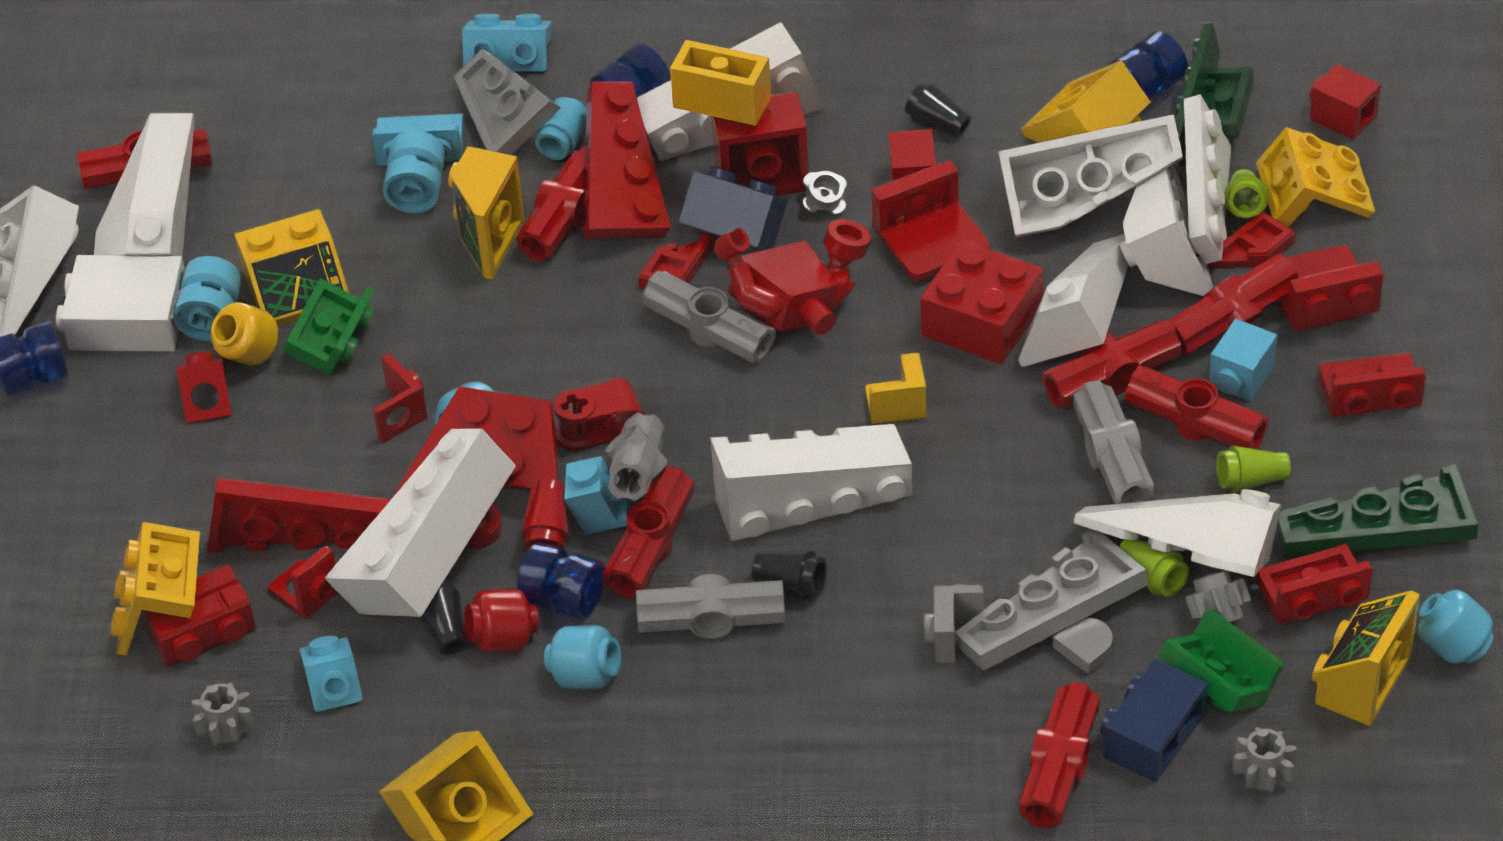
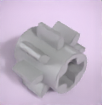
[1185,570,1251,622]
[191,682,254,745]
[1233,727,1297,792]

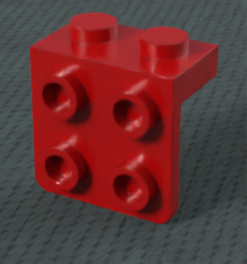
[871,160,990,281]
[1278,245,1384,331]

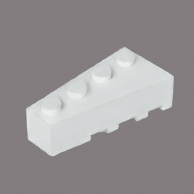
[637,22,823,162]
[710,424,913,542]
[325,429,516,617]

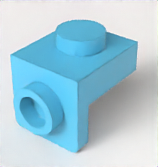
[299,636,363,712]

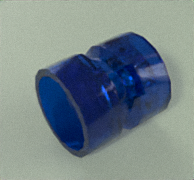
[1108,31,1188,101]
[590,44,671,97]
[0,321,69,396]
[516,541,605,621]

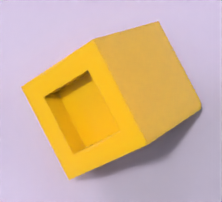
[865,353,927,424]

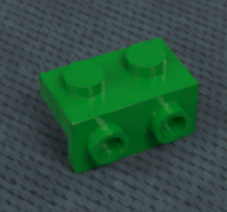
[282,278,375,376]
[1158,610,1284,713]

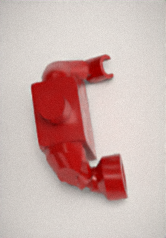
[714,219,871,335]

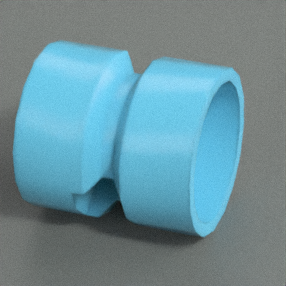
[383,131,445,213]
[173,256,242,341]

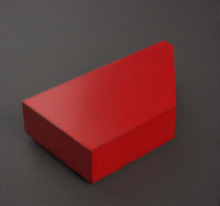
[1207,211,1296,268]
[638,233,715,289]

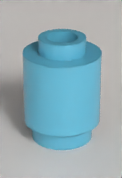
[535,97,587,160]

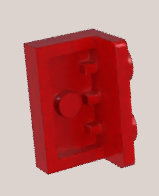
[1255,544,1373,625]

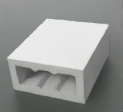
[56,255,185,351]

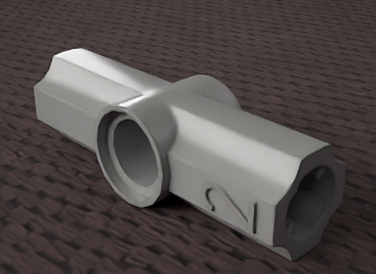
[642,270,776,364]
[1073,380,1154,504]
[605,412,668,501]
[636,574,785,639]

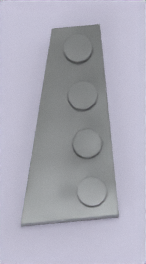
[955,529,1149,671]

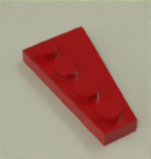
[583,81,671,238]
[207,478,390,553]

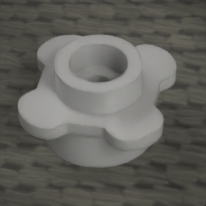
[802,171,847,215]

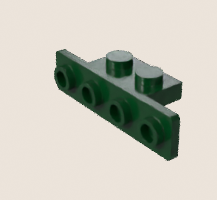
[1175,22,1255,166]

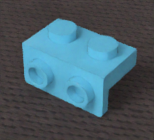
[462,14,553,71]

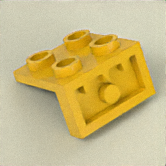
[1256,127,1375,228]
[110,522,200,656]

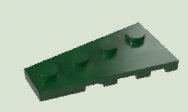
[1276,464,1478,558]

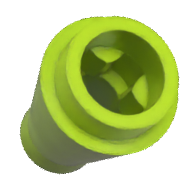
[1224,169,1269,218]
[1216,445,1291,493]
[1119,539,1189,597]

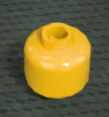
[211,302,278,366]

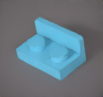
[372,114,464,166]

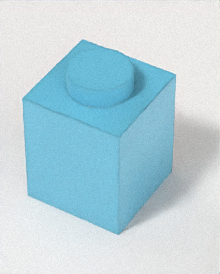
[1209,319,1277,402]

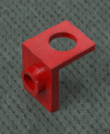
[176,350,232,423]
[373,353,428,444]
[267,546,339,619]

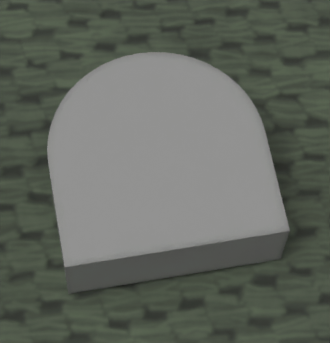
[1053,617,1113,675]

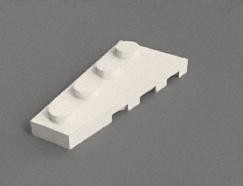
[1184,94,1231,264]

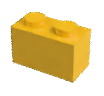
[670,40,771,126]

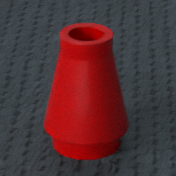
[521,479,569,554]

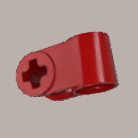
[553,378,645,451]

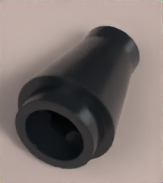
[904,83,971,138]
[752,551,827,599]
[419,580,467,655]

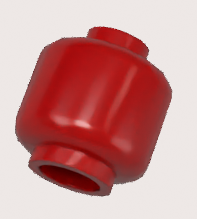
[464,588,539,653]

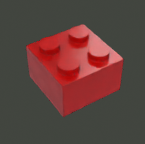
[711,92,809,196]
[920,240,1043,365]

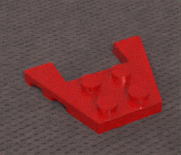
[390,386,566,547]

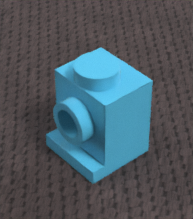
[564,456,631,535]

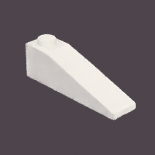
[94,113,195,257]
[998,114,1183,238]
[1120,165,1213,296]
[0,185,79,348]
[1018,234,1128,367]
[1073,489,1281,577]

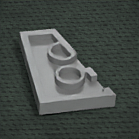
[454,49,561,155]

